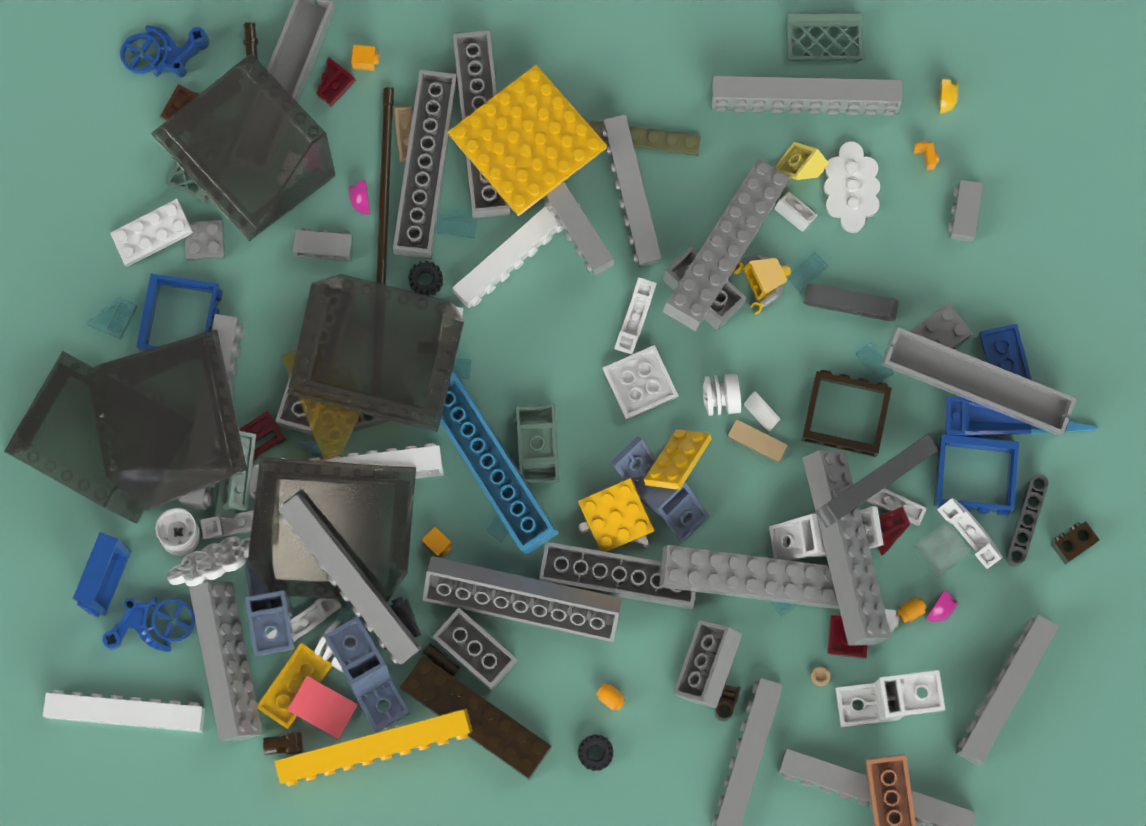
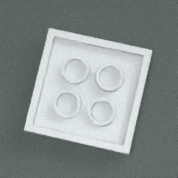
[602,345,679,420]

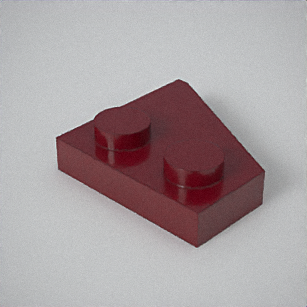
[316,58,356,107]
[878,506,911,556]

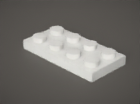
[110,199,194,267]

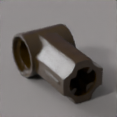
[263,732,303,755]

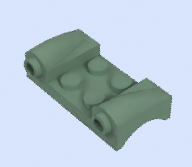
[513,404,560,484]

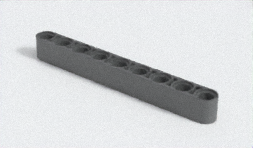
[815,434,940,528]

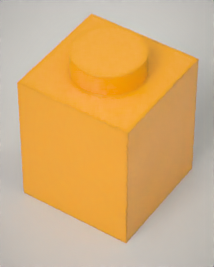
[351,45,380,71]
[421,527,452,558]

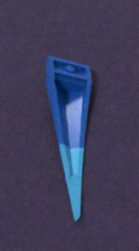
[945,397,1098,437]

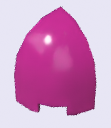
[348,181,370,215]
[926,591,958,622]

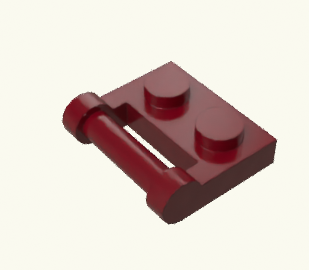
[235,411,286,461]

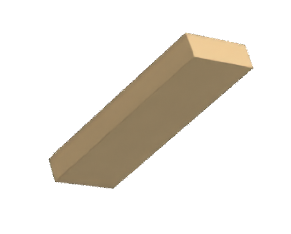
[394,106,413,162]
[727,419,788,463]

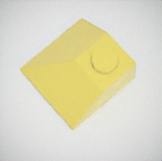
[774,142,829,180]

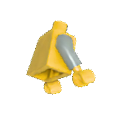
[733,254,791,315]

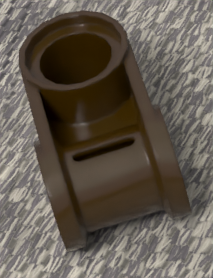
[715,685,741,722]

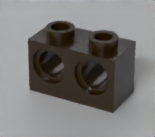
[1052,521,1100,565]

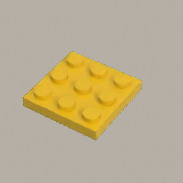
[578,477,655,552]

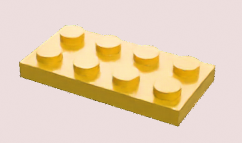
[644,429,712,490]
[257,643,333,730]

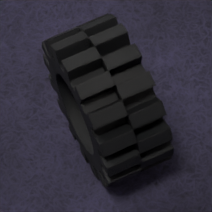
[408,261,443,297]
[578,734,614,771]

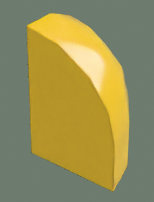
[940,79,958,113]

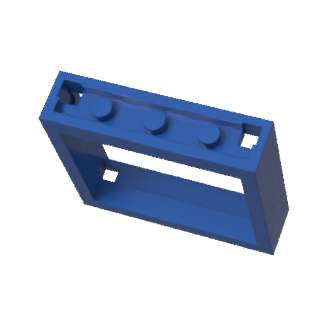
[136,274,223,361]
[934,434,1019,516]
[73,532,132,618]

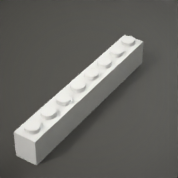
[452,202,580,309]
[43,690,205,732]

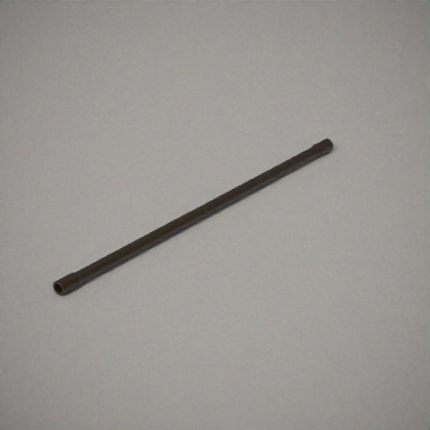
[371,87,394,399]

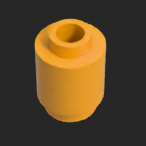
[896,597,927,624]
[596,682,626,711]

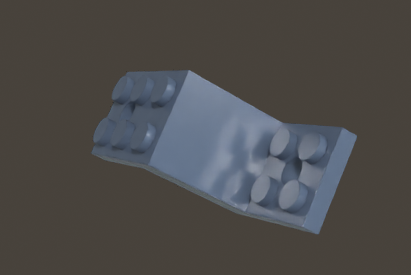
[610,436,709,543]
[245,559,295,657]
[323,616,410,733]

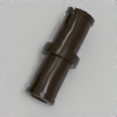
[243,22,258,62]
[422,643,460,676]

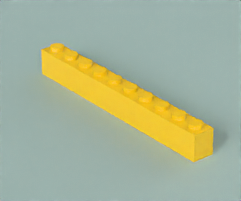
[274,709,473,786]

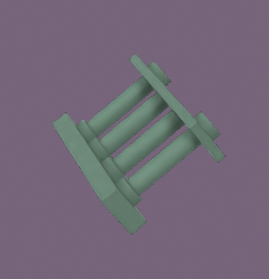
[215,431,256,519]

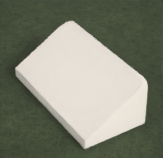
[775,192,817,232]
[744,391,780,432]

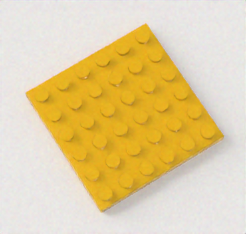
[448,65,607,216]

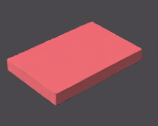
[287,676,358,739]

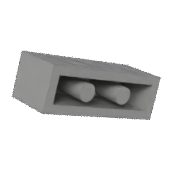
[948,180,983,242]
[293,228,353,262]

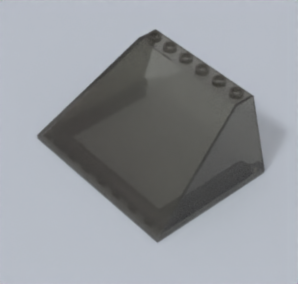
[151,53,336,242]
[287,274,464,432]
[86,329,247,511]
[4,351,194,524]
[248,457,416,602]

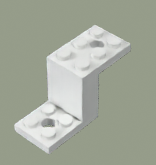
[769,506,883,561]
[835,670,945,728]

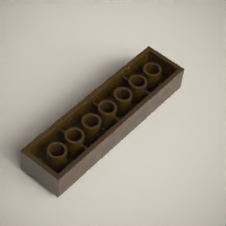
[400,656,552,780]

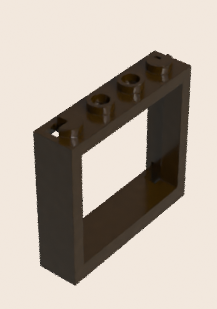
[801,370,892,457]

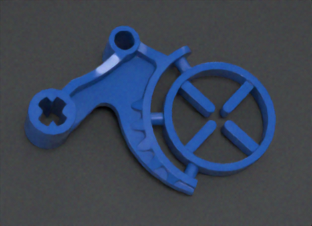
[120,25,209,77]
[102,596,195,652]

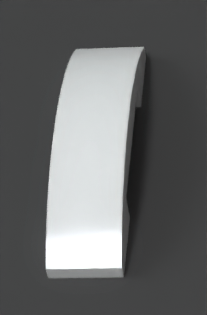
[614,277,657,355]
[937,497,1002,569]
[200,504,279,539]
[266,591,342,643]

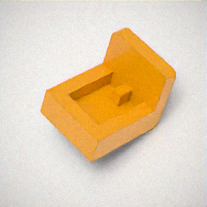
[913,141,939,171]

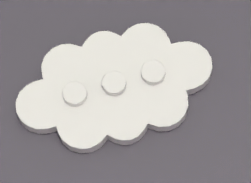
[824,141,880,233]
[166,536,260,586]

